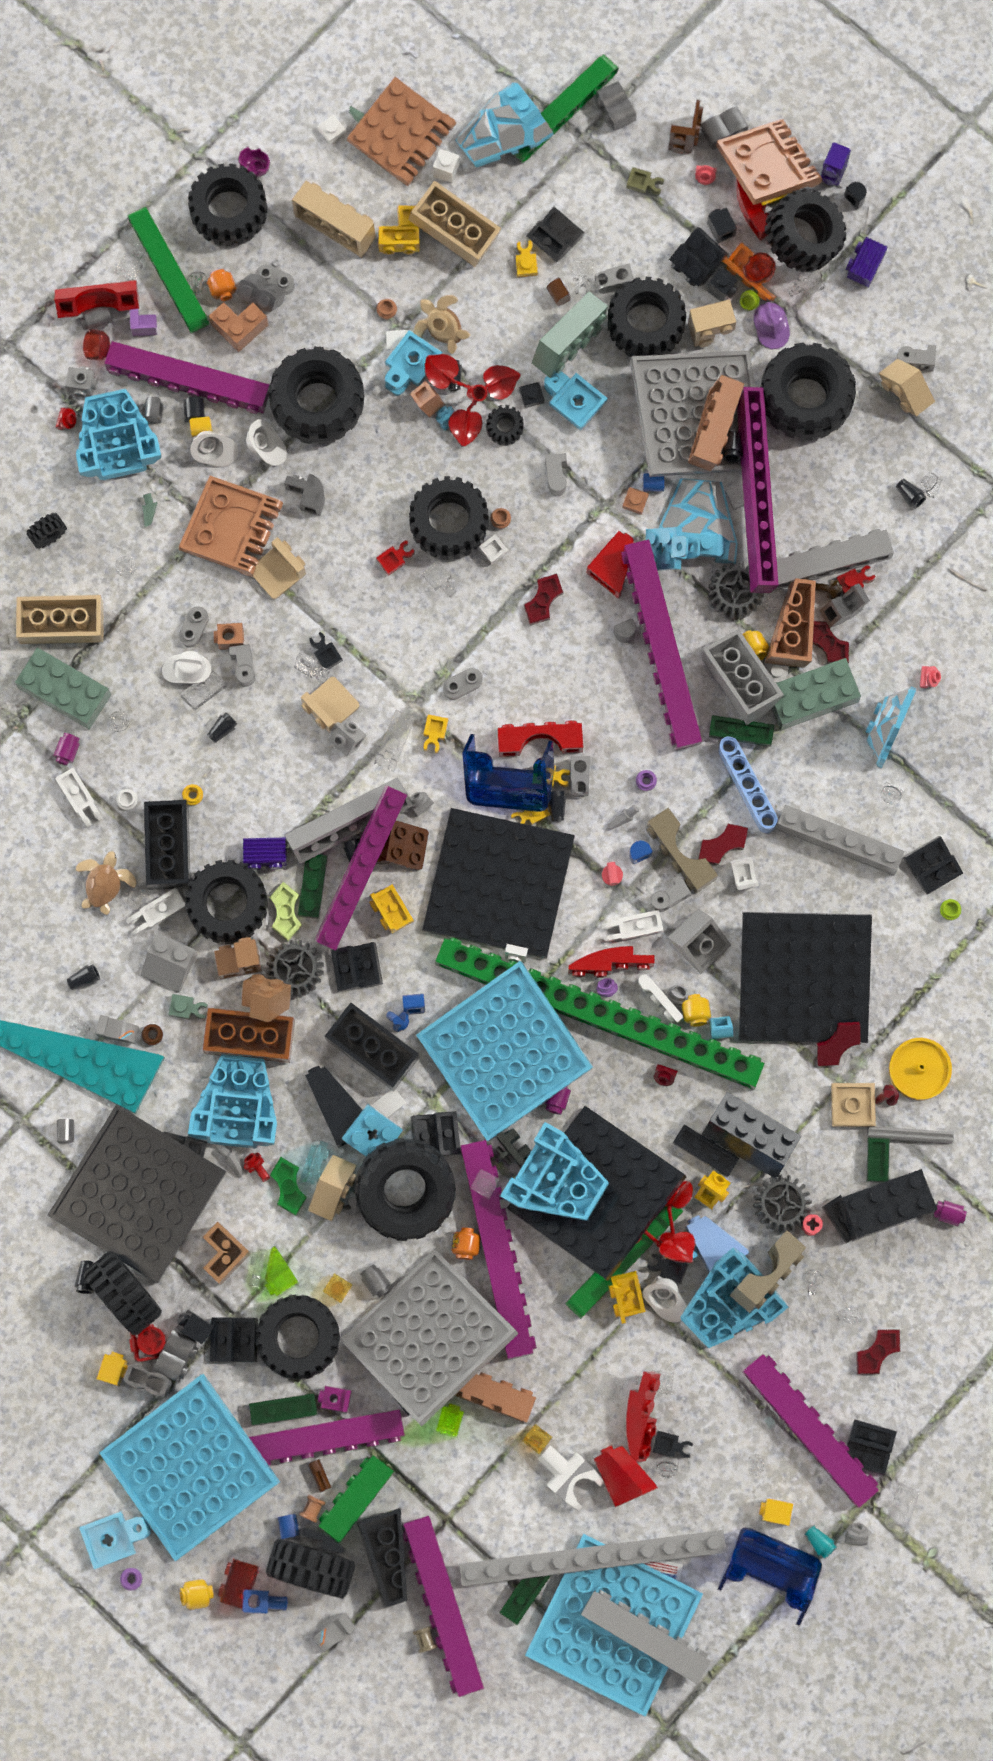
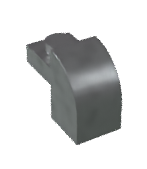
[285,473,325,516]
[819,584,870,628]

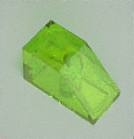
[264,1246,300,1298]
[436,1403,464,1438]

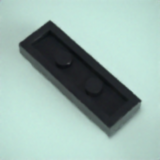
[673,1124,739,1177]

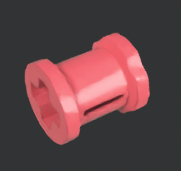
[801,1214,823,1236]

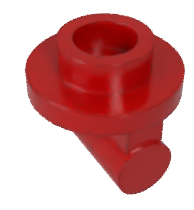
[56,408,77,430]

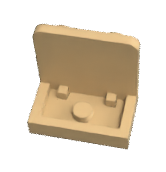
[253,537,306,599]
[301,677,360,733]

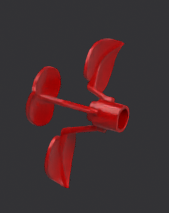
[424,354,521,446]
[636,1181,696,1263]

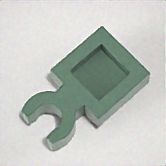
[168,994,208,1020]

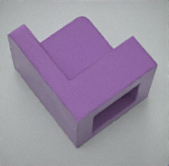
[130,309,157,336]

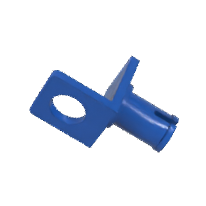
[242,1590,288,1614]

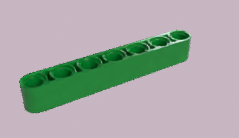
[514,54,619,163]
[127,206,210,334]
[565,1206,683,1319]

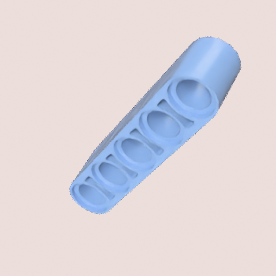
[718,736,778,833]

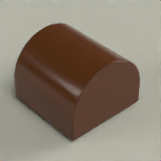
[546,277,571,306]

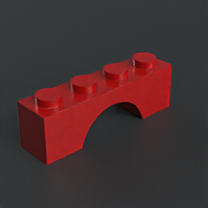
[54,280,140,318]
[498,720,584,757]

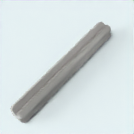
[868,1126,954,1144]

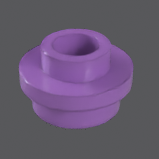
[636,770,657,791]
[597,978,618,997]
[120,1568,143,1590]

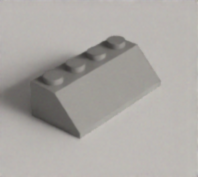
[702,629,784,725]

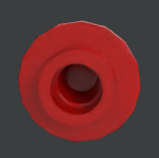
[244,1153,270,1182]

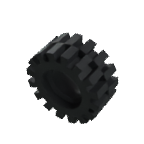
[486,405,524,446]
[26,513,67,549]

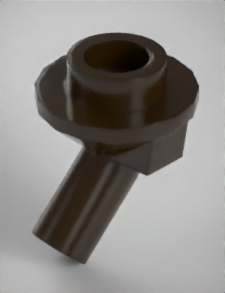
[815,579,842,599]

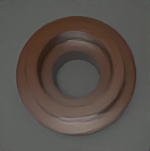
[142,1024,163,1046]

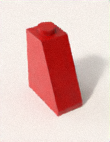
[586,531,634,599]
[594,1445,658,1507]

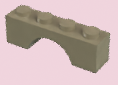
[646,807,718,894]
[730,1230,807,1313]

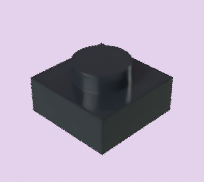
[519,382,545,408]

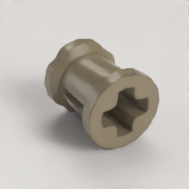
[413,1626,438,1654]

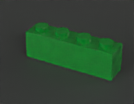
[318,1455,394,1543]

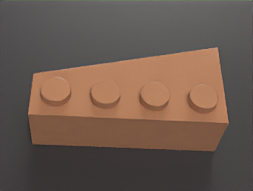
[688,375,745,472]
[764,578,816,668]
[454,1372,536,1423]

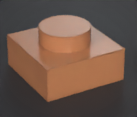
[622,487,649,515]

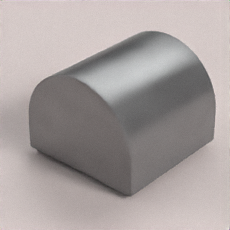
[143,397,164,424]
[613,618,636,643]
[57,1119,75,1143]

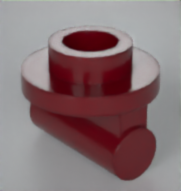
[654,1064,678,1086]
[875,1084,899,1106]

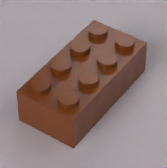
[203,1008,295,1063]

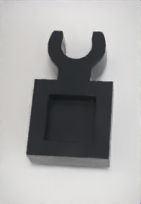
[309,632,343,672]
[647,1254,689,1285]
[652,1431,693,1458]

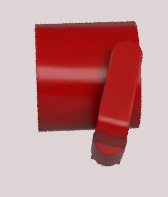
[129,1324,167,1362]

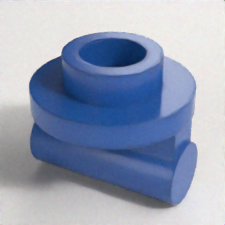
[386,1011,409,1032]

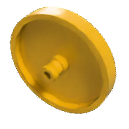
[889,1038,952,1100]

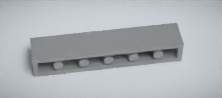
[774,529,894,591]
[285,777,412,864]
[776,805,905,875]
[581,1590,711,1685]

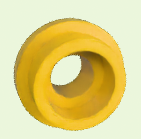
[182,784,203,806]

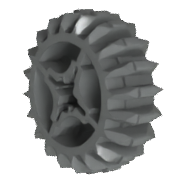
[708,562,764,619]
[266,940,324,997]
[753,1174,812,1233]

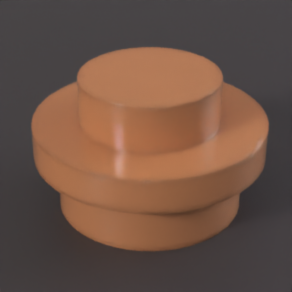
[377,299,397,319]
[490,508,511,529]

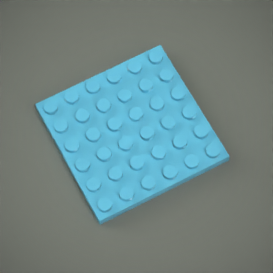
[416,961,594,1141]
[100,1374,280,1561]
[525,1534,703,1716]

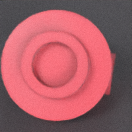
[695,165,717,185]
[920,666,941,688]
[602,862,623,886]

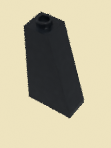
[305,1066,376,1148]

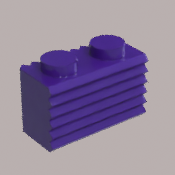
[821,142,851,186]
[845,237,888,288]
[243,837,287,870]

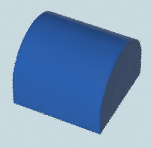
[643,473,664,492]
[629,840,653,864]
[402,993,425,1015]
[277,1514,300,1539]

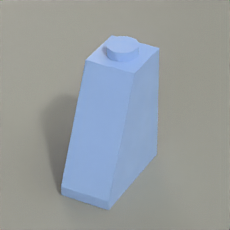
[685,1215,749,1273]

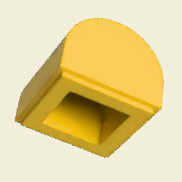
[189,417,213,437]

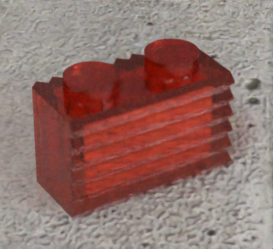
[218,1559,260,1609]

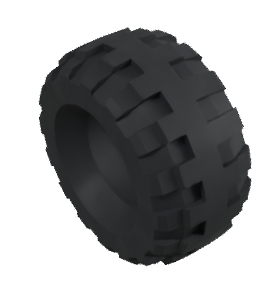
[760,342,856,440]
[269,346,365,445]
[355,1138,456,1241]

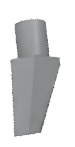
[608,805,639,829]
[219,1146,244,1178]

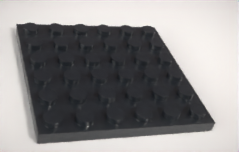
[422,808,575,959]
[739,912,872,1043]
[47,1104,227,1283]
[507,1106,686,1281]

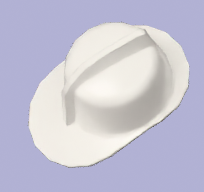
[246,420,287,466]
[190,431,239,467]
[162,651,211,684]
[643,1276,687,1322]

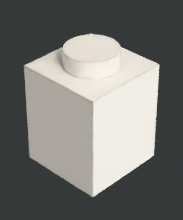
[433,149,459,183]

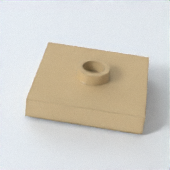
[831,1083,876,1127]

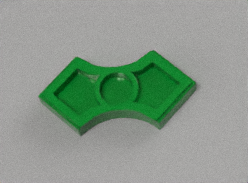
[270,1157,307,1216]

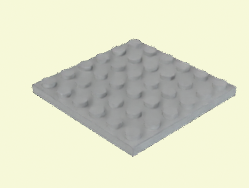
[630,350,770,477]
[340,1249,518,1426]

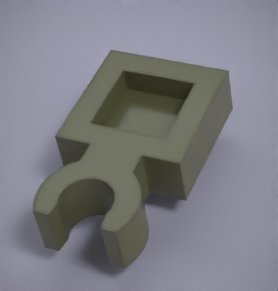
[626,167,664,195]

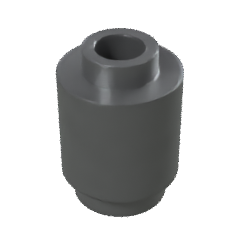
[80,307,112,333]
[360,1264,391,1298]

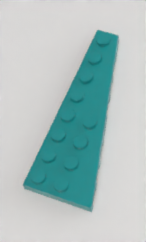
[0,1020,165,1114]

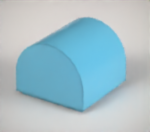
[709,1016,733,1039]

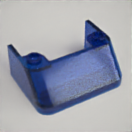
[462,734,555,812]
[717,1527,822,1626]

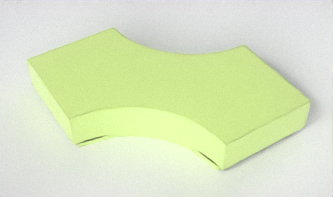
[269,882,302,941]

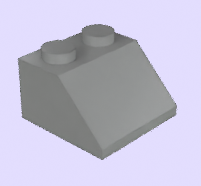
[668,909,731,974]
[141,933,198,993]

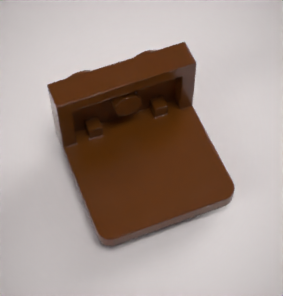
[668,99,704,154]
[376,820,429,870]

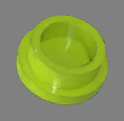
[740,290,760,311]
[940,899,962,921]

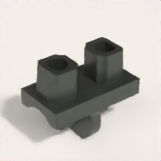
[495,1128,531,1168]

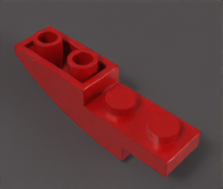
[736,179,769,241]
[568,946,655,978]
[626,1371,661,1462]

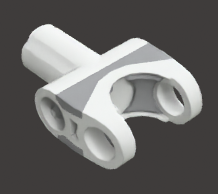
[538,1445,605,1511]

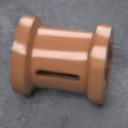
[299,1495,326,1523]

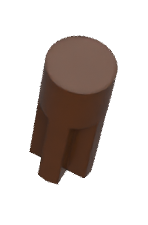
[308,1459,332,1492]

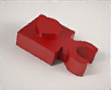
[376,540,415,576]
[836,565,876,594]

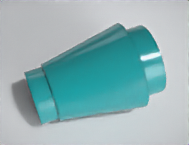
[804,1526,837,1559]

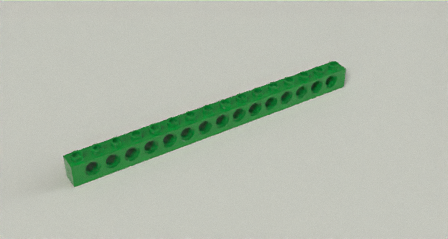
[435,937,765,1090]

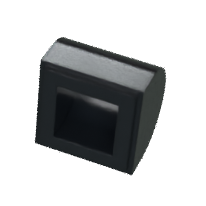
[844,182,867,210]
[183,397,205,422]

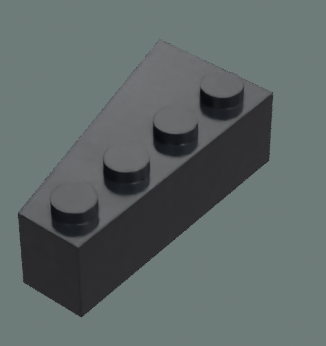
[357,1508,407,1609]

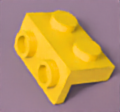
[378,226,420,255]
[369,884,414,934]
[609,1271,646,1324]

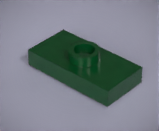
[866,1138,890,1182]

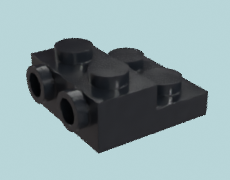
[669,227,728,287]

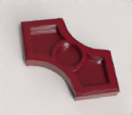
[524,573,563,626]
[813,621,849,664]
[698,824,748,865]
[817,1022,861,1066]
[856,1329,901,1374]

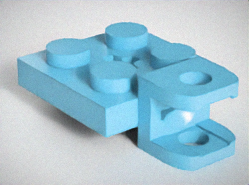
[385,330,443,396]
[544,372,608,431]
[646,527,700,571]
[342,1104,403,1156]
[79,1511,151,1570]

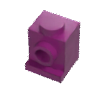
[318,1386,352,1413]

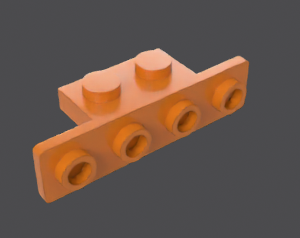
[723,242,776,301]

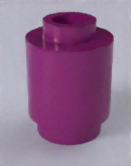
[53,733,80,766]
[545,1086,571,1115]
[933,1200,967,1227]

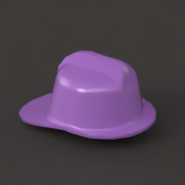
[753,302,790,349]

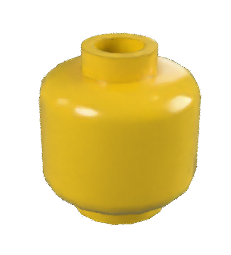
[742,630,769,661]
[682,994,711,1027]
[180,1579,214,1610]

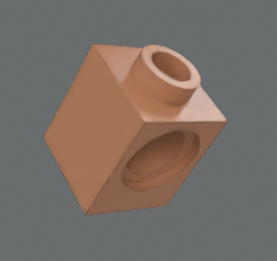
[410,381,446,418]
[213,623,244,650]

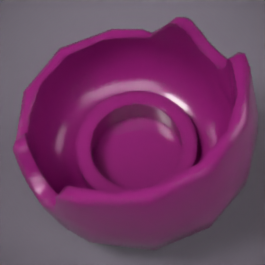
[238,147,270,177]

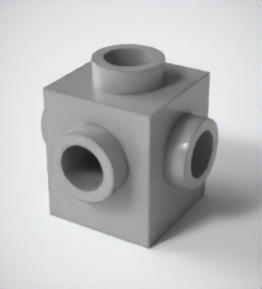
[65,366,98,398]
[328,719,366,756]

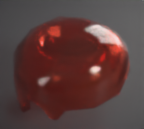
[743,252,776,284]
[83,329,111,361]

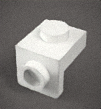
[730,857,759,892]

